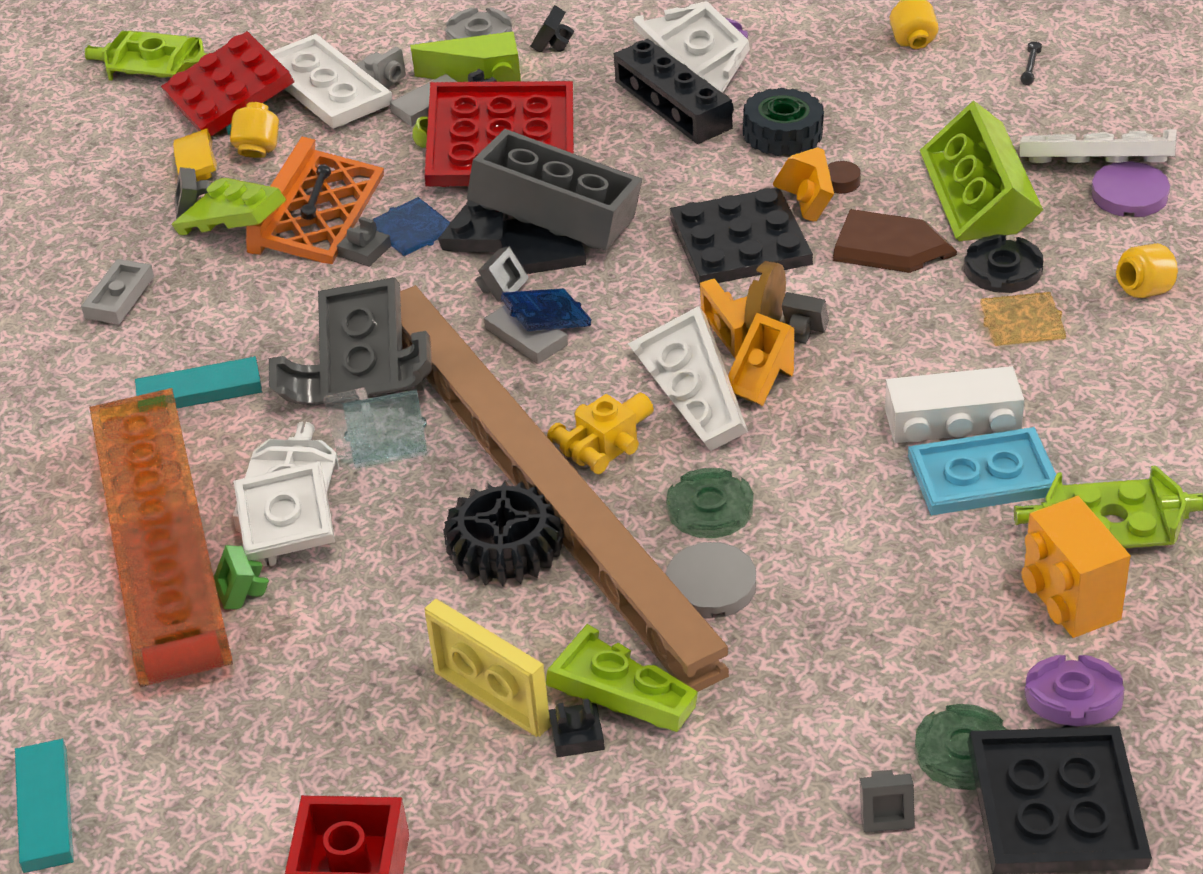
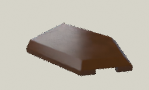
[833,209,957,273]

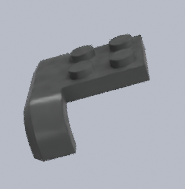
[269,277,432,405]

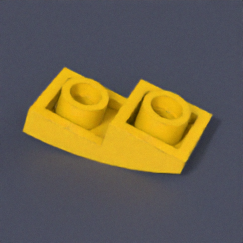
[173,128,217,182]

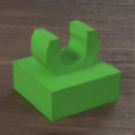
[213,545,269,610]

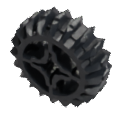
[443,480,565,587]

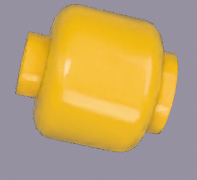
[889,0,939,49]
[230,102,279,158]
[1116,243,1178,298]

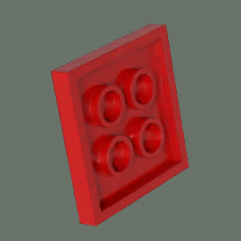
[161,31,295,136]

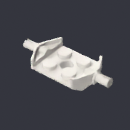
[232,422,339,567]

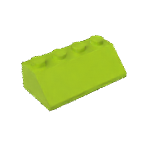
[919,100,1043,242]

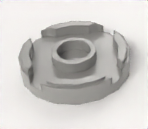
[445,8,512,40]
[666,542,756,618]

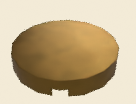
[744,261,786,329]

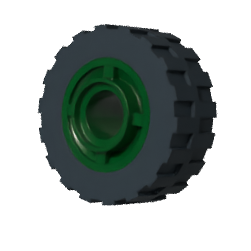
[743,88,824,156]

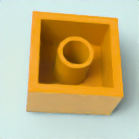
[1021,496,1131,638]

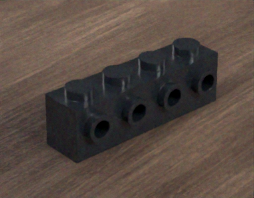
[613,39,734,144]

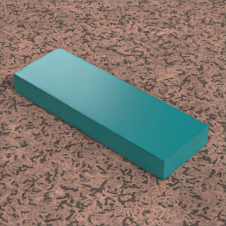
[135,356,262,416]
[15,738,74,873]

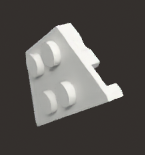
[633,1,750,93]

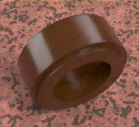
[828,161,861,194]

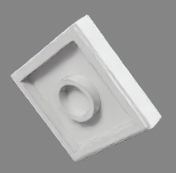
[233,461,335,561]

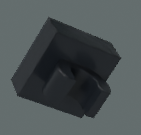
[530,5,574,52]
[549,699,605,758]

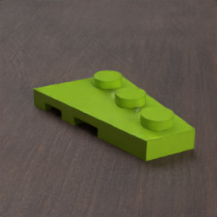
[171,177,286,235]
[546,623,698,732]

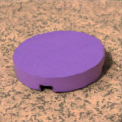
[1091,161,1170,217]
[1025,655,1125,726]

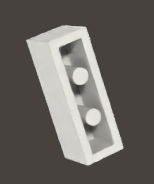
[885,366,1024,443]

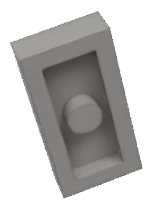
[81,259,154,324]

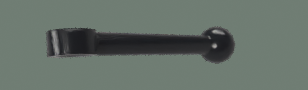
[1020,42,1042,85]
[301,164,331,220]

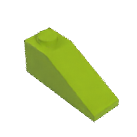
[410,31,521,82]

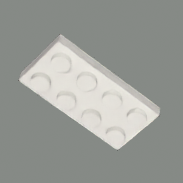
[270,34,392,129]

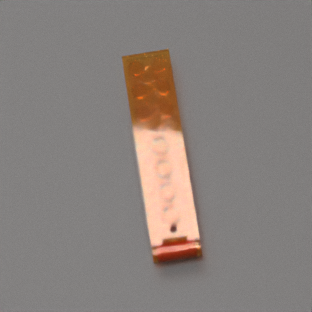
[89,388,233,688]

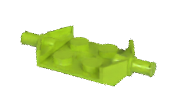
[85,30,207,81]
[1013,466,1203,548]

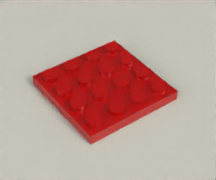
[424,81,574,187]

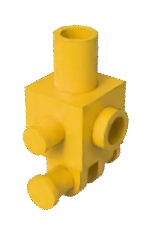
[547,392,654,474]

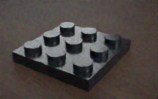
[670,188,813,287]
[967,726,1152,874]

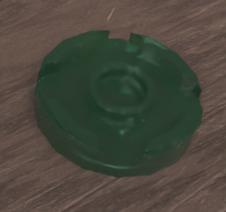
[666,468,754,538]
[914,704,1008,790]

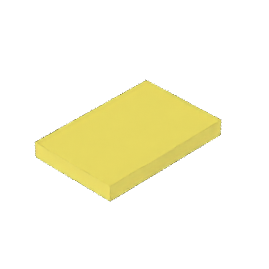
[424,599,551,737]

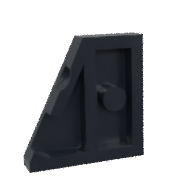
[438,200,508,252]

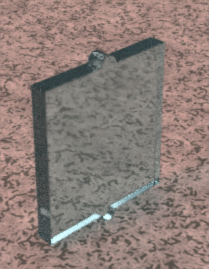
[342,390,428,468]

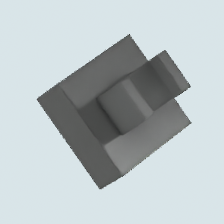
[174,167,212,219]
[337,217,391,267]
[475,246,529,302]
[781,292,829,344]
[859,770,915,832]

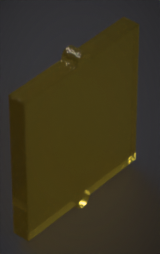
[980,292,1066,346]

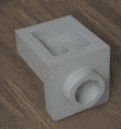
[356,47,406,88]

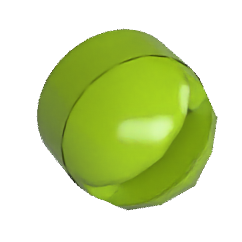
[412,116,428,148]

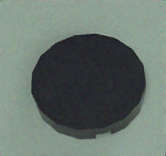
[964,234,1044,293]

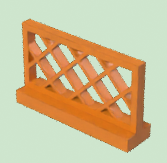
[246,136,384,264]

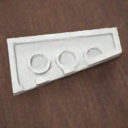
[1020,129,1177,163]
[628,306,748,451]

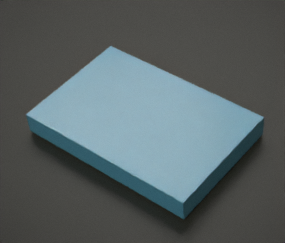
[908,427,1056,516]

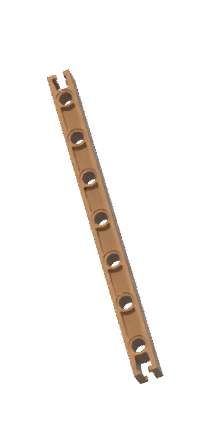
[400,285,729,692]

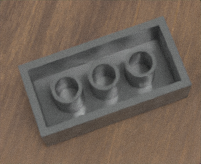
[467,129,642,251]

